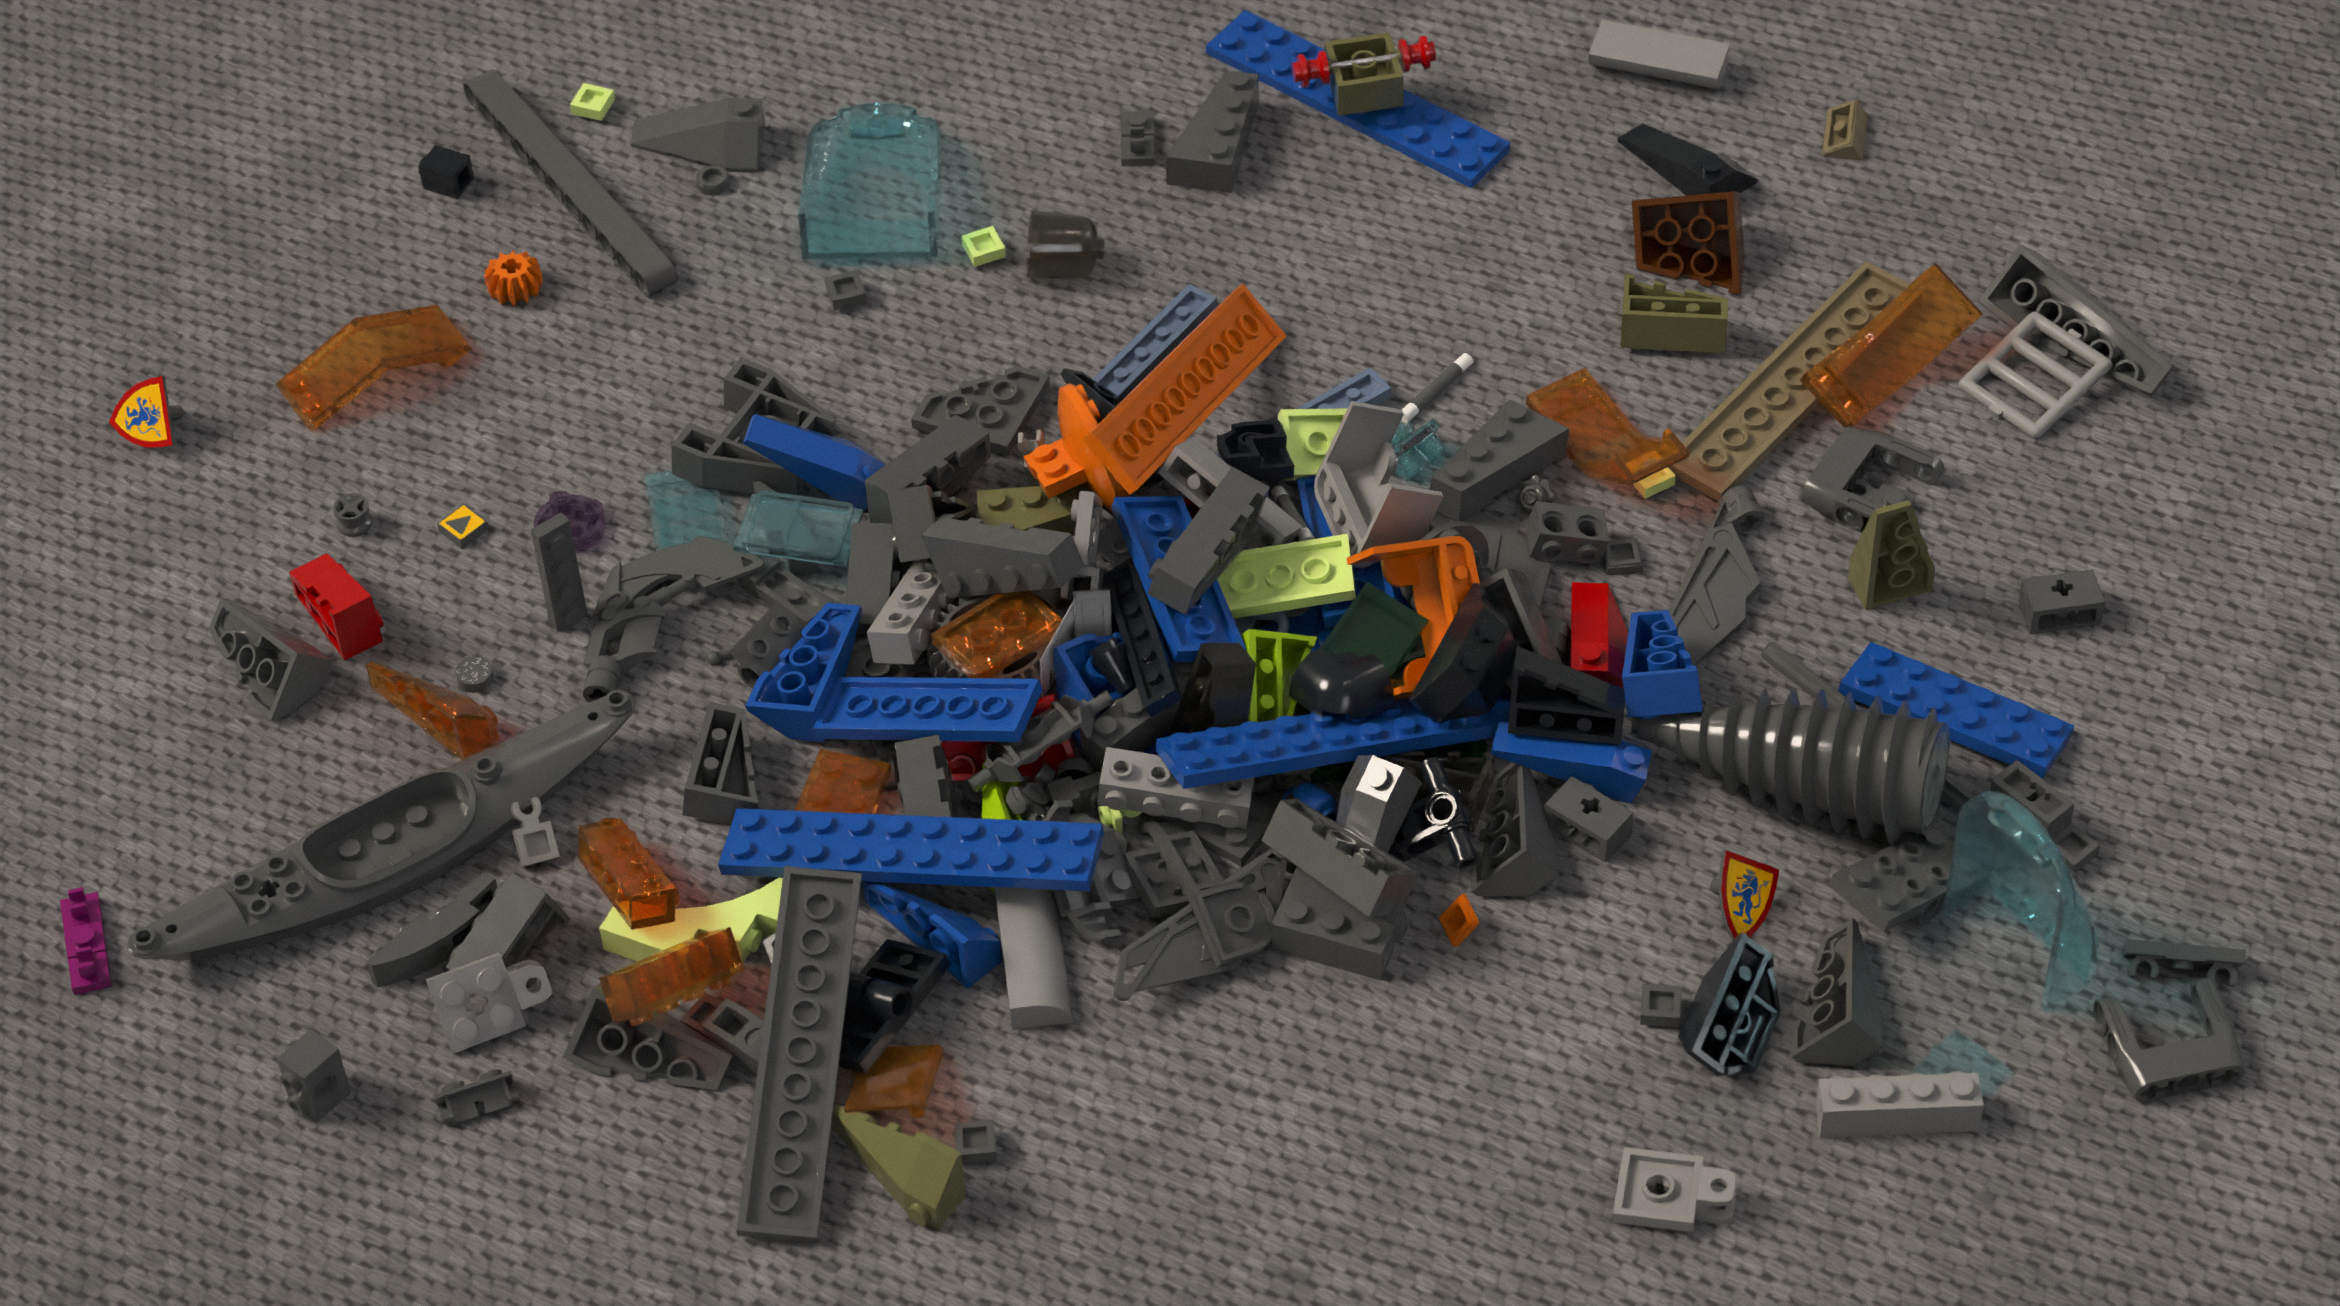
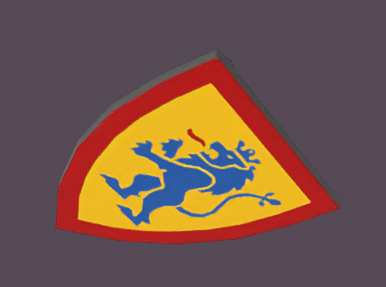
[109,376,184,448]
[1710,850,1779,941]

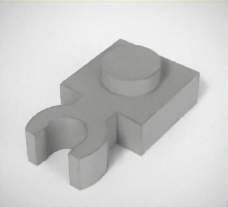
[511,797,560,867]

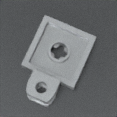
[1061,491,1104,601]
[425,952,552,1054]
[1613,1147,1736,1232]

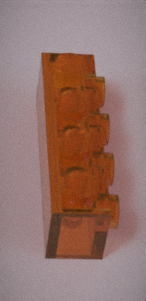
[578,818,680,930]
[599,927,744,1026]

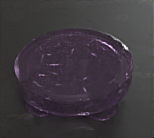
[534,490,606,553]

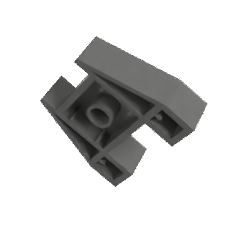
[671,357,836,500]

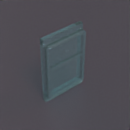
[645,470,728,551]
[733,491,863,567]

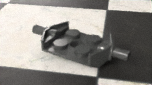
[967,690,1114,793]

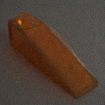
[366,661,499,760]

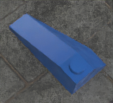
[743,414,886,513]
[745,603,862,742]
[1052,632,1172,718]
[1491,722,1652,803]

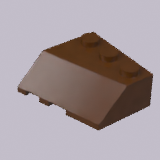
[1632,192,1745,295]

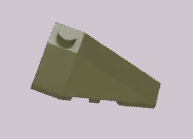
[832,1104,966,1230]

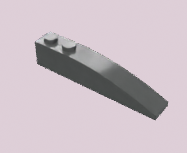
[1979,245,2175,395]

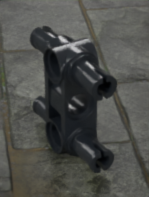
[1388,757,1478,897]

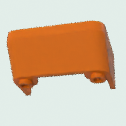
[1346,536,1480,700]

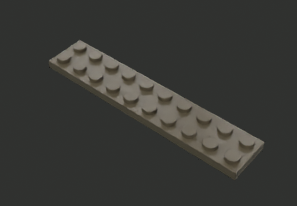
[1663,261,1923,501]

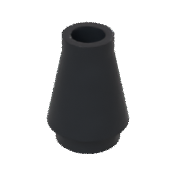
[1089,637,1136,694]

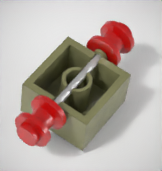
[1292,32,1436,116]

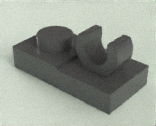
[1121,111,1155,166]

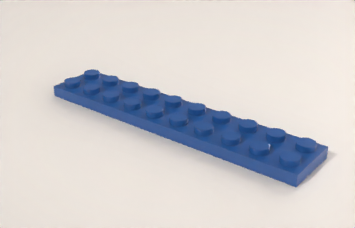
[1206,10,1510,188]
[1156,687,1511,789]
[718,808,1104,891]

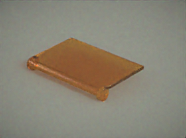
[844,1044,945,1118]

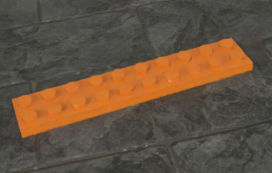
[1083,283,1287,495]

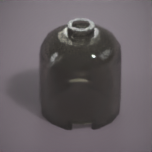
[1026,211,1104,279]

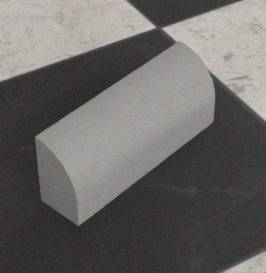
[1588,19,1730,90]
[994,887,1074,1030]

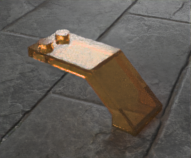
[1800,263,1983,428]
[276,305,472,431]
[1526,368,1690,485]

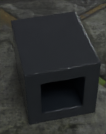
[418,145,474,200]

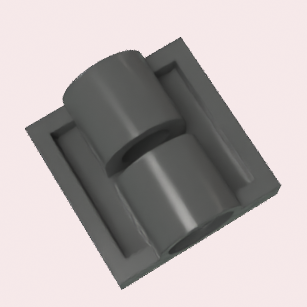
[728,601,804,688]

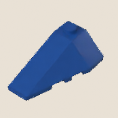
[862,881,1002,989]

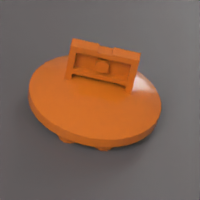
[1023,383,1131,513]

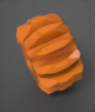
[484,249,543,306]

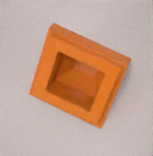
[1439,894,1480,947]

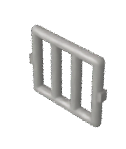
[1958,312,2112,438]

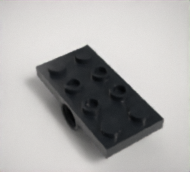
[839,939,951,1074]

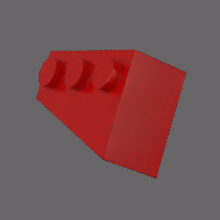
[289,553,384,661]

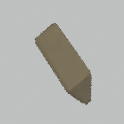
[1822,99,1867,160]

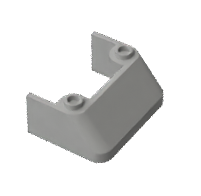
[1314,401,1444,569]

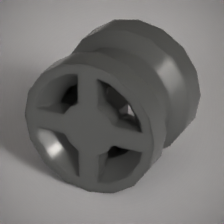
[333,493,373,537]

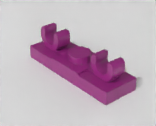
[60,887,112,995]

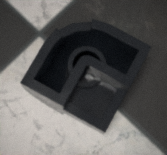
[1217,420,1294,482]
[1289,648,1394,721]

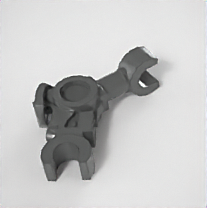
[1006,762,1056,821]

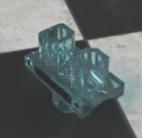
[1390,419,1446,482]

